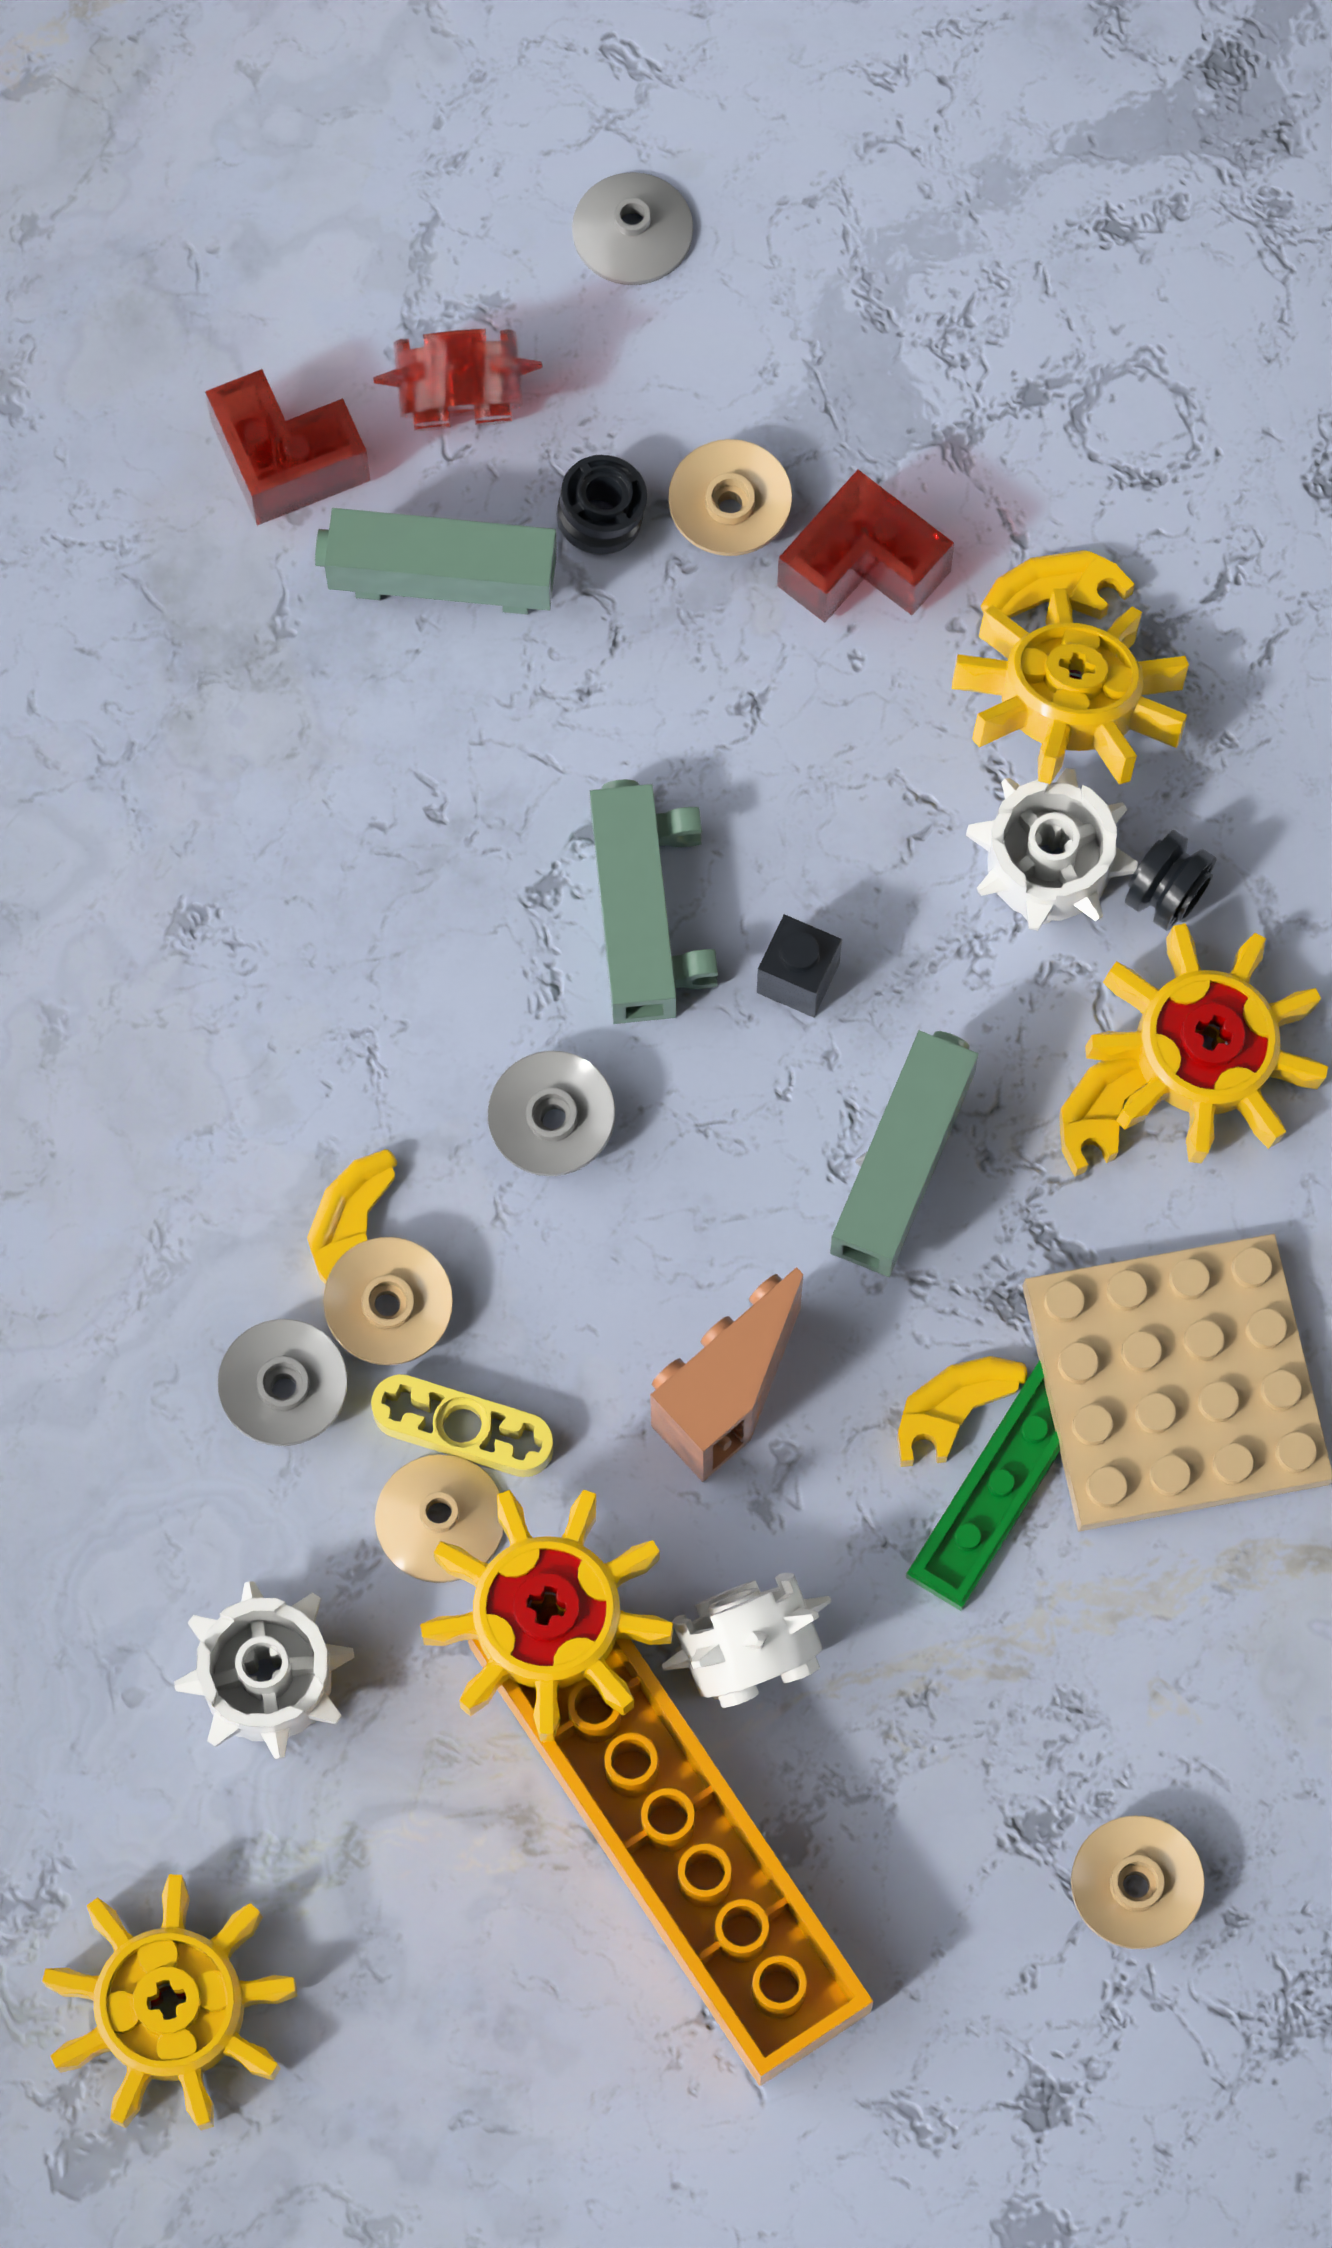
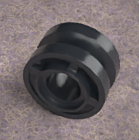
[556,455,647,555]
[1125,830,1217,931]

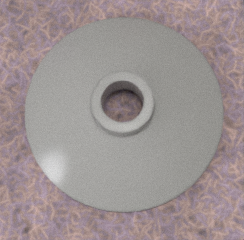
[572,172,693,285]
[488,1051,615,1176]
[218,1319,348,1446]

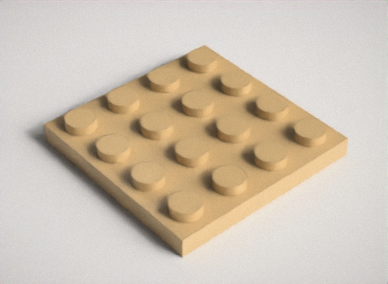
[1022,1234,1332,1532]

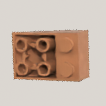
[650,1267,803,1482]

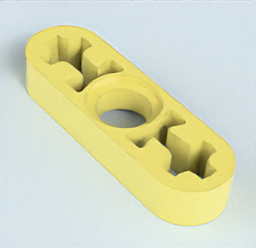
[371,1374,553,1477]

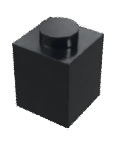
[757,914,842,1018]

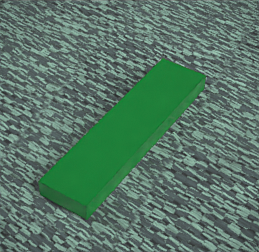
[906,1360,1060,1611]

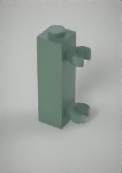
[315,508,557,615]
[590,779,718,1024]
[830,1030,979,1277]

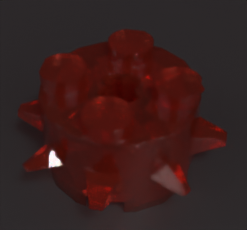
[373,329,543,431]

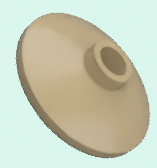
[669,439,792,556]
[323,1237,453,1365]
[375,1455,504,1583]
[1071,1815,1204,1949]

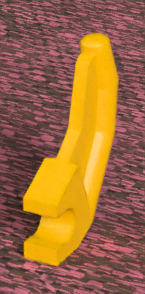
[981,550,1135,620]
[1059,1059,1148,1177]
[307,1149,397,1285]
[897,1356,1028,1467]

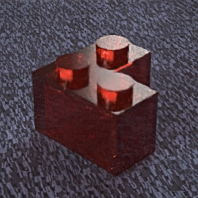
[205,369,371,526]
[777,469,954,623]

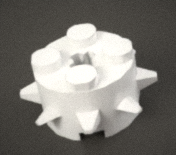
[966,768,1138,931]
[662,1573,831,1708]
[174,1581,355,1759]

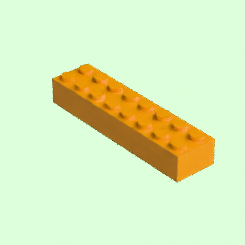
[468,1600,874,2086]

